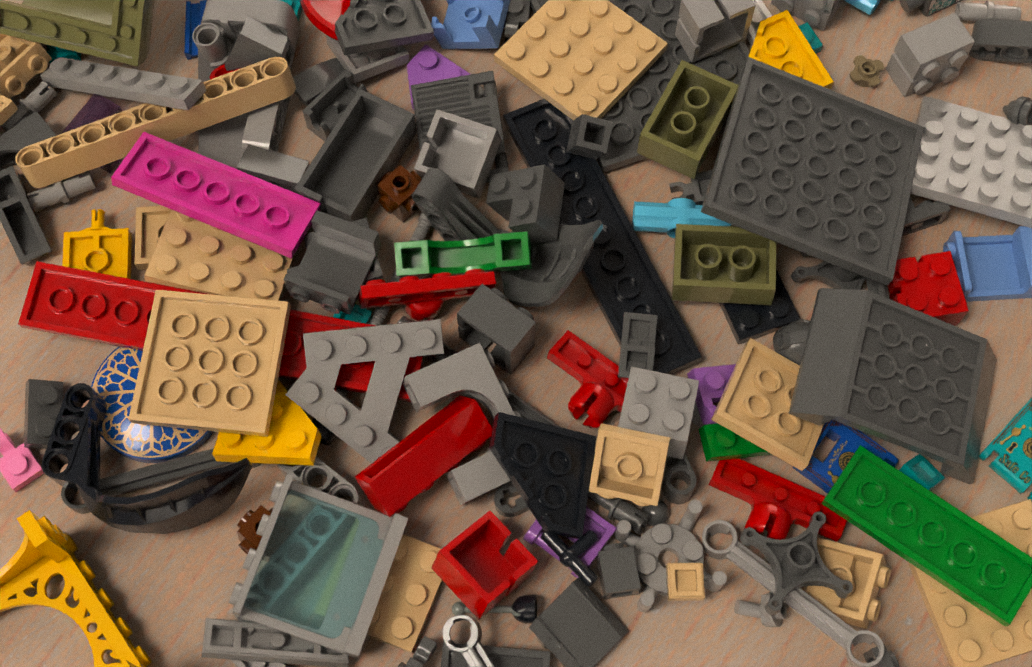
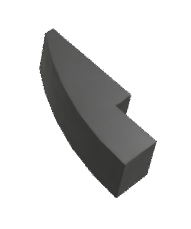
[0,166,52,265]

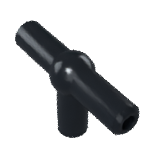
[541,530,598,587]

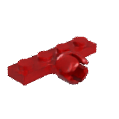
[359,269,496,321]
[547,330,629,428]
[709,458,847,542]

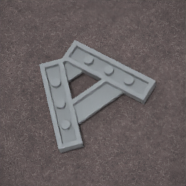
[285,319,444,464]

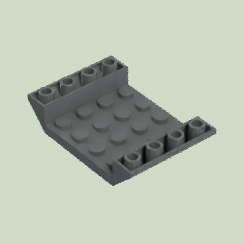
[789,288,997,484]

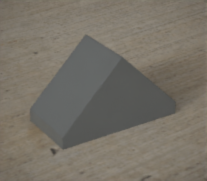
[224,16,291,71]

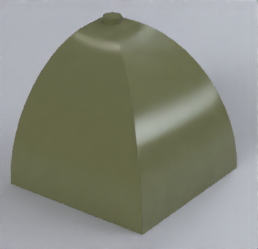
[0,0,154,67]

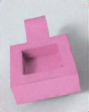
[0,428,44,492]

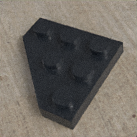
[489,412,596,539]

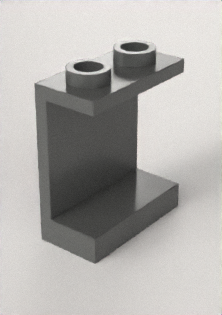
[284,210,381,314]

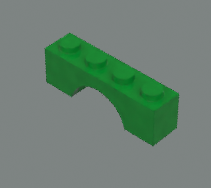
[394,231,532,278]

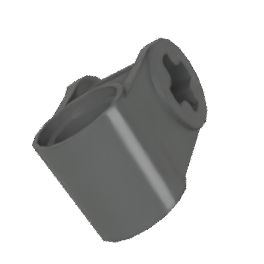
[662,452,697,505]

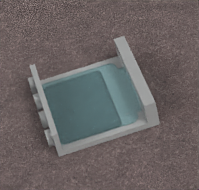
[229,473,408,658]

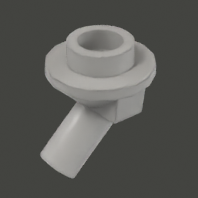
[734,592,787,627]

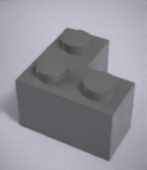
[486,164,565,244]

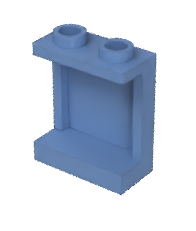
[943,226,1032,302]

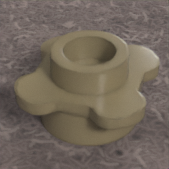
[850,55,884,87]

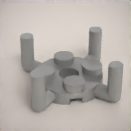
[615,500,727,613]

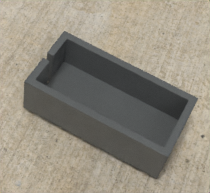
[294,89,417,222]

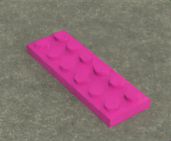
[111,132,321,259]

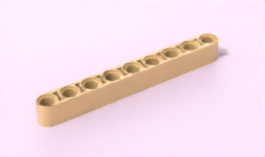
[15,57,296,188]

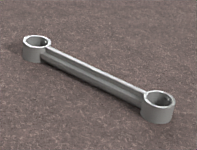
[702,520,884,667]

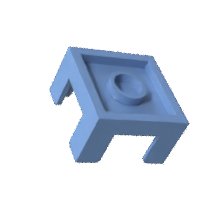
[431,0,510,49]

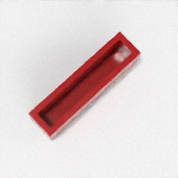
[355,395,492,517]

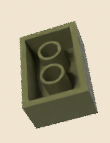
[637,60,738,179]
[672,224,777,305]

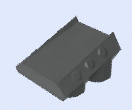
[529,577,629,667]

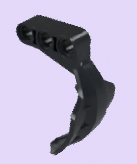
[42,383,253,534]

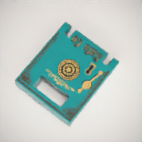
[979,398,1032,501]

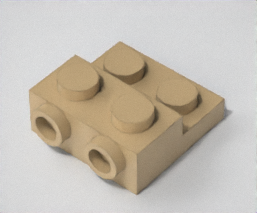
[0,34,52,99]
[589,423,670,506]
[801,537,891,629]

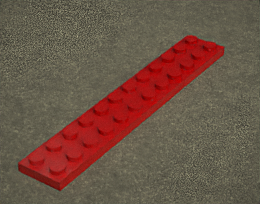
[18,261,424,402]

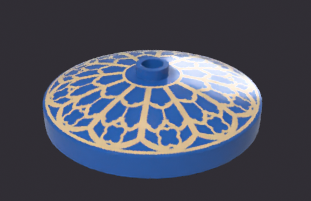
[91,346,214,463]

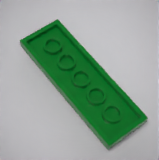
[821,445,1032,627]

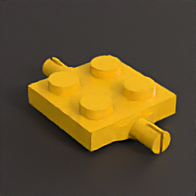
[62,209,132,279]

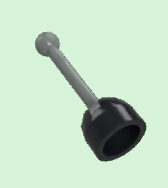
[452,595,537,624]

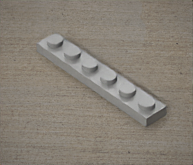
[40,57,207,110]

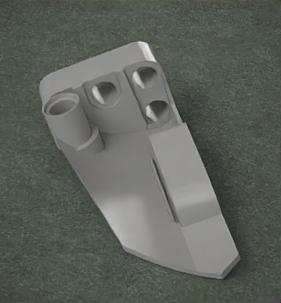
[192,0,301,169]

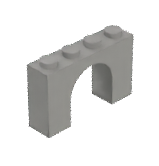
[402,343,522,505]

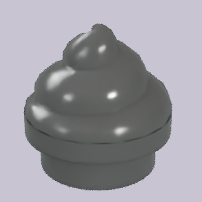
[1003,96,1032,126]

